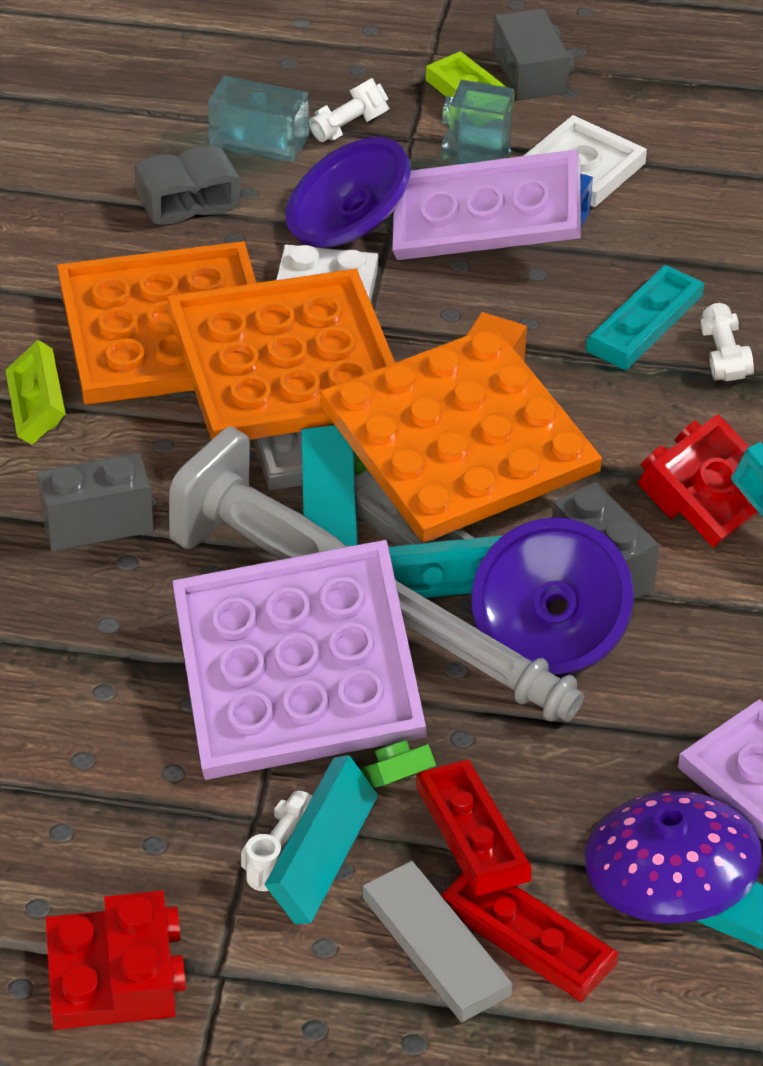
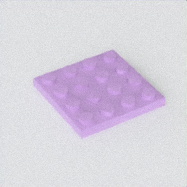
[172,540,427,780]

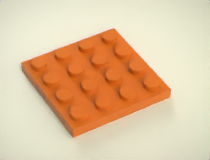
[57,241,256,405]
[168,268,395,440]
[320,325,602,543]

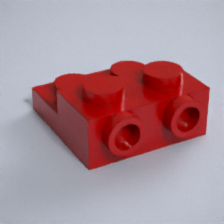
[637,414,759,548]
[45,890,186,1030]

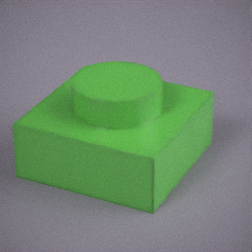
[361,740,436,788]

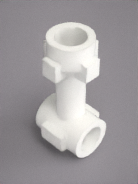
[309,78,390,142]
[700,303,754,381]
[241,791,312,891]

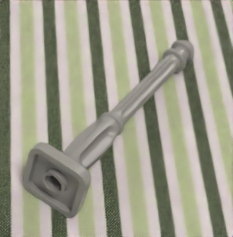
[169,426,584,722]

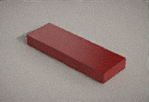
[416,759,532,896]
[441,873,619,1003]

